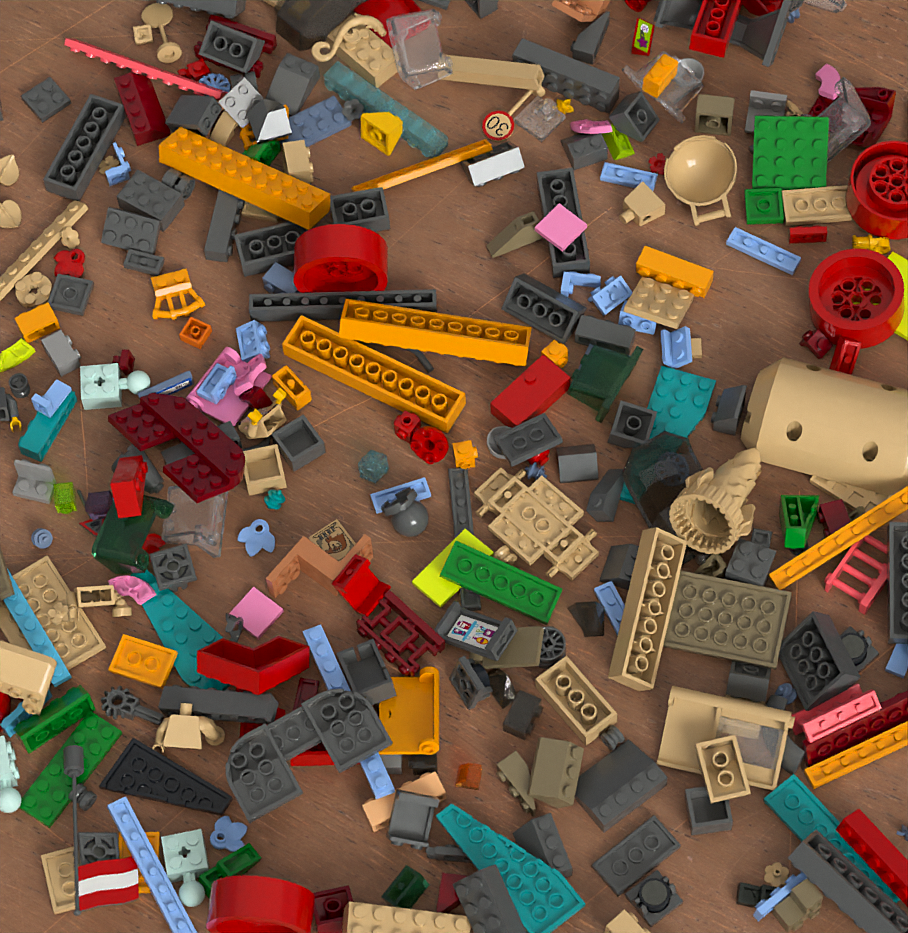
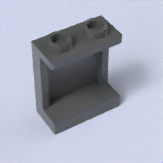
[165,95,222,136]
[386,789,439,850]

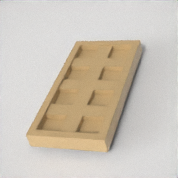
[809,475,891,512]

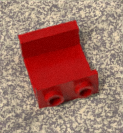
[332,554,391,617]

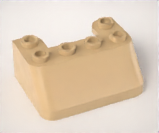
[0,641,57,715]

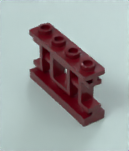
[194,14,277,78]
[356,590,446,677]

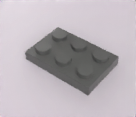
[101,206,162,255]
[494,413,563,467]

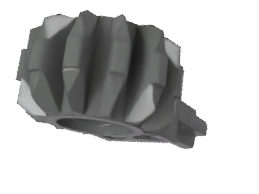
[101,685,164,725]

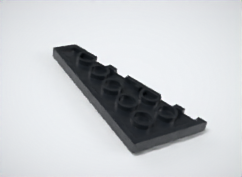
[99,738,233,816]

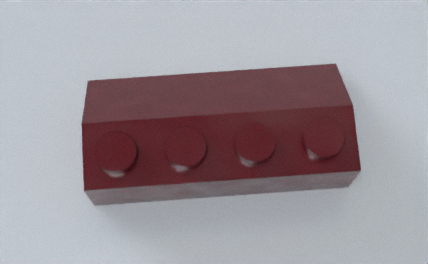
[114,73,171,146]

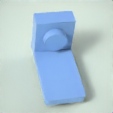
[105,142,131,186]
[561,271,601,298]
[31,380,72,418]

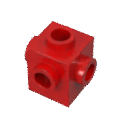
[393,410,421,444]

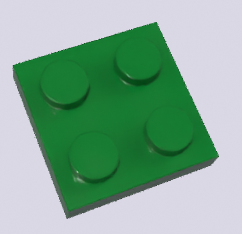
[744,188,784,225]

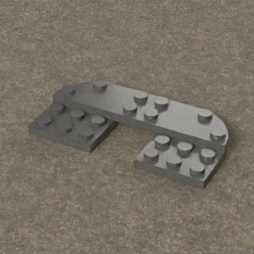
[226,689,393,823]

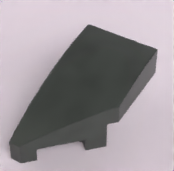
[736,882,777,907]

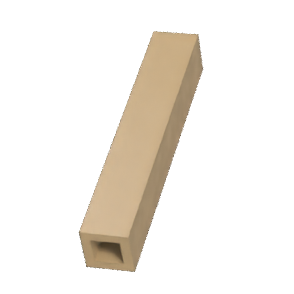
[435,54,544,90]

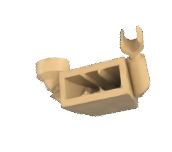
[66,585,132,622]
[152,703,225,753]

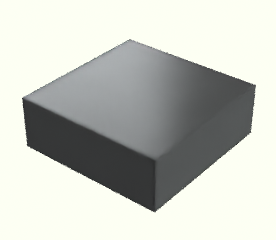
[751,528,772,548]

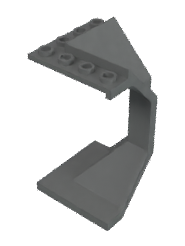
[653,0,804,67]

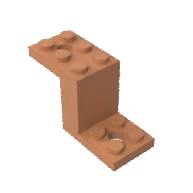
[552,0,610,22]
[266,534,373,598]

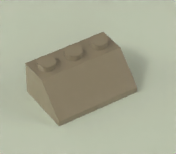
[527,737,584,809]

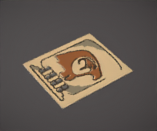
[309,519,356,562]

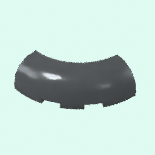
[762,695,805,775]

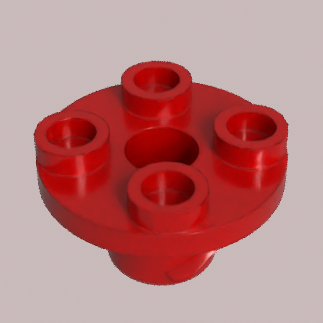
[410,426,449,464]

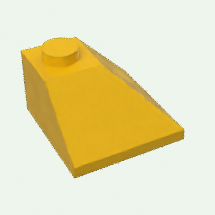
[361,112,403,156]

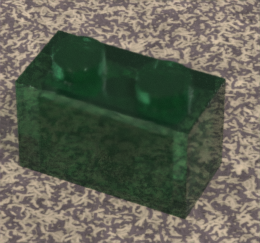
[381,865,429,909]

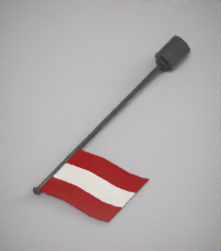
[63,745,139,916]

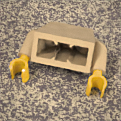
[238,388,287,439]

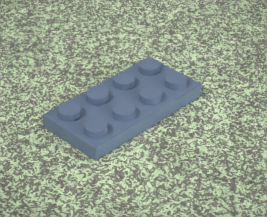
[279,96,352,147]

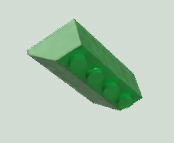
[13,685,96,754]

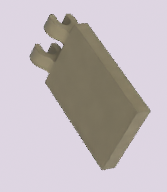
[469,626,544,669]

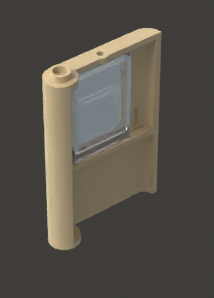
[657,686,795,790]

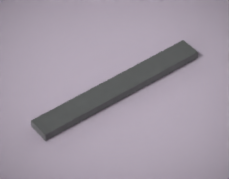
[448,468,481,611]

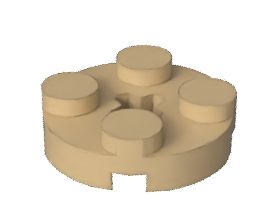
[15,272,53,309]

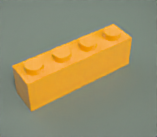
[636,246,714,298]

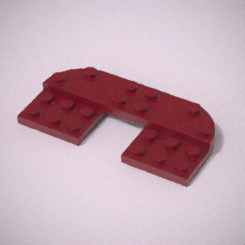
[108,393,245,503]

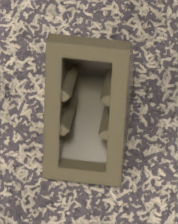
[694,554,728,579]

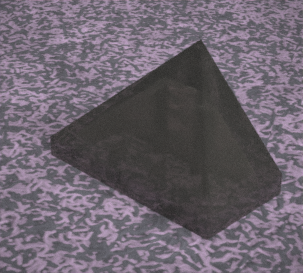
[487,668,519,709]

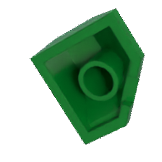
[243,140,281,166]

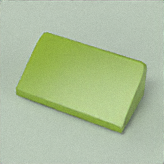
[601,124,635,160]

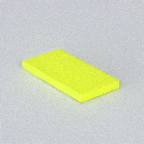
[412,529,494,608]

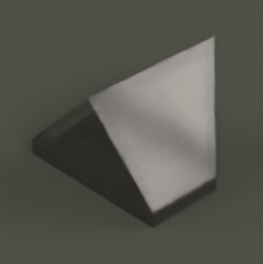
[567,601,605,637]

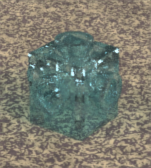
[358,450,389,483]

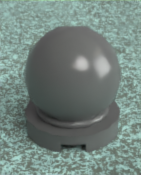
[381,487,429,537]

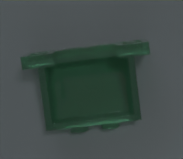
[567,345,644,423]

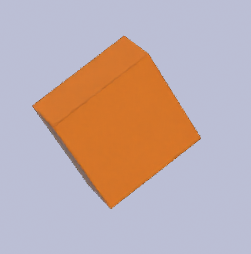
[179,317,212,349]

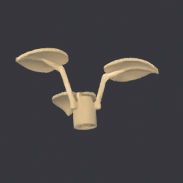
[0,155,21,228]

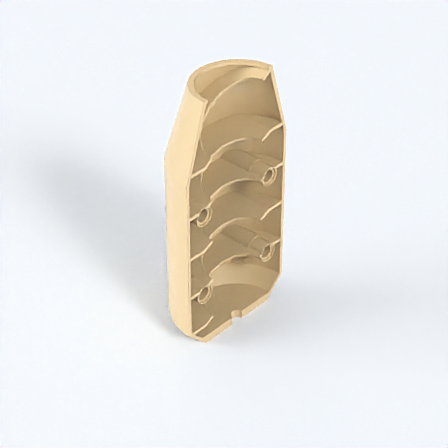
[740,357,908,496]

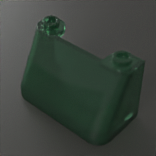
[92,495,175,574]

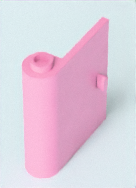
[186,347,272,426]

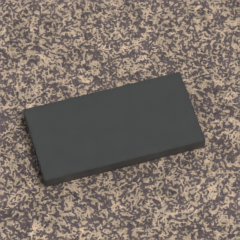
[592,815,681,897]

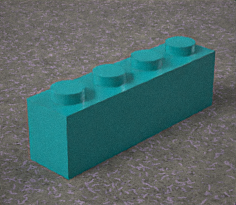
[18,391,77,462]

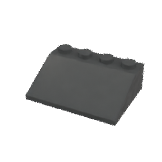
[779,611,860,711]
[575,739,668,833]

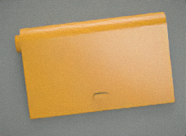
[378,667,439,755]

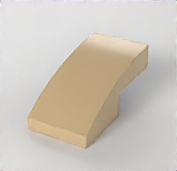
[210,110,238,147]

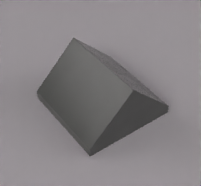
[556,444,599,483]

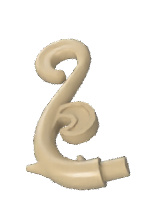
[311,13,387,62]

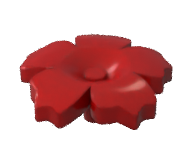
[649,153,666,175]

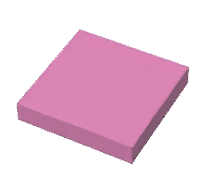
[535,203,587,252]
[229,587,284,640]

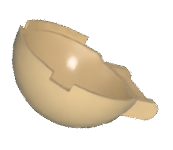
[664,135,737,226]

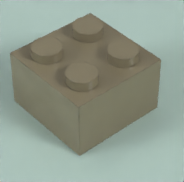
[695,94,735,136]

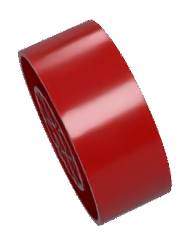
[846,141,908,240]
[293,224,388,293]
[809,249,904,349]
[206,875,315,933]

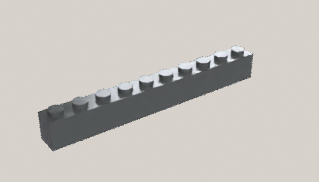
[249,289,437,321]

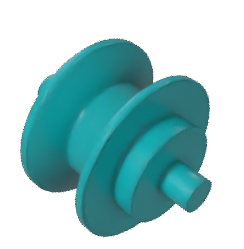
[264,489,285,510]

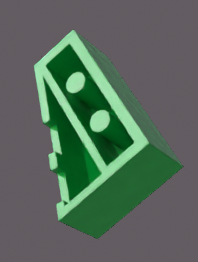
[779,495,819,549]

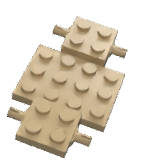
[474,468,599,581]

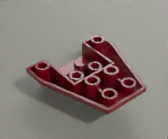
[807,87,896,147]

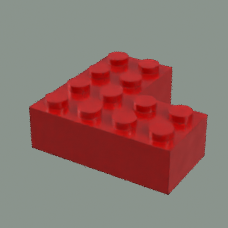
[197,636,309,695]

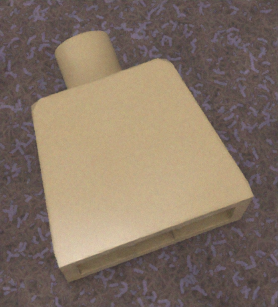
[619,182,665,226]

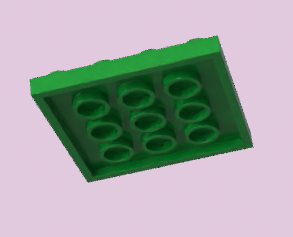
[752,115,829,190]

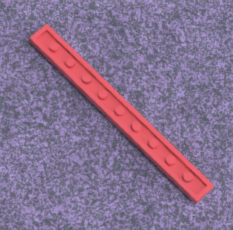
[64,38,228,100]

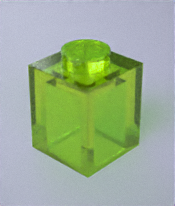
[53,482,77,514]

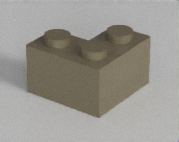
[772,878,823,933]

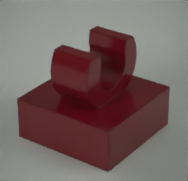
[112,349,135,375]

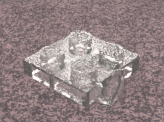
[514,95,565,142]

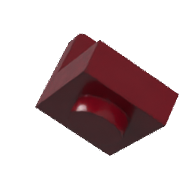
[799,329,833,359]
[239,385,273,411]

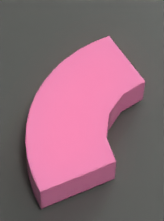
[815,64,841,100]
[570,119,612,134]
[233,354,267,396]
[108,575,156,605]

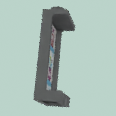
[434,600,518,661]

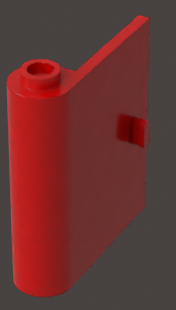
[351,0,431,48]

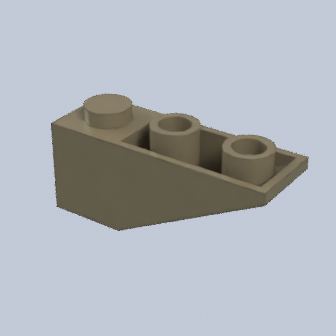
[486,211,544,258]
[496,751,536,817]

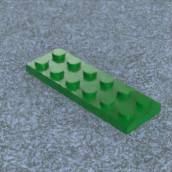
[439,541,563,625]
[19,711,122,829]

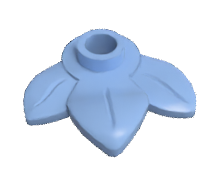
[238,519,275,557]
[210,816,247,852]

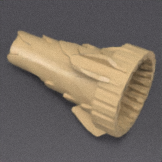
[669,448,762,554]

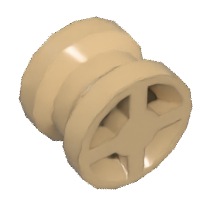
[493,545,517,566]

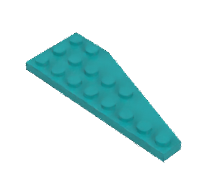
[619,366,716,504]
[130,565,230,691]
[436,804,586,933]

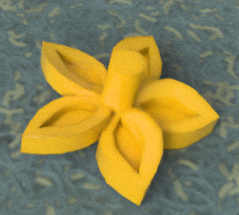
[552,99,574,117]

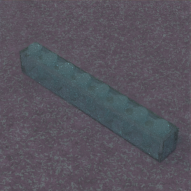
[324,61,448,158]

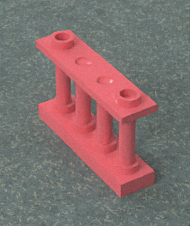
[824,535,887,615]
[791,683,882,743]

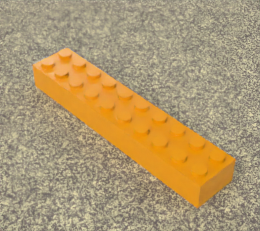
[159,127,330,230]
[339,299,532,366]
[282,315,466,434]

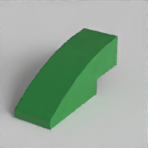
[198,843,261,899]

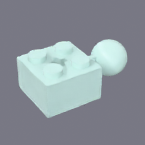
[80,363,151,410]
[0,735,22,813]
[161,829,210,907]

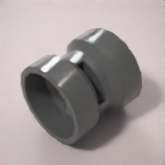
[9,373,30,398]
[69,783,97,811]

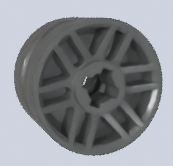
[538,626,566,669]

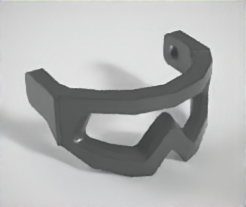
[225,613,243,643]

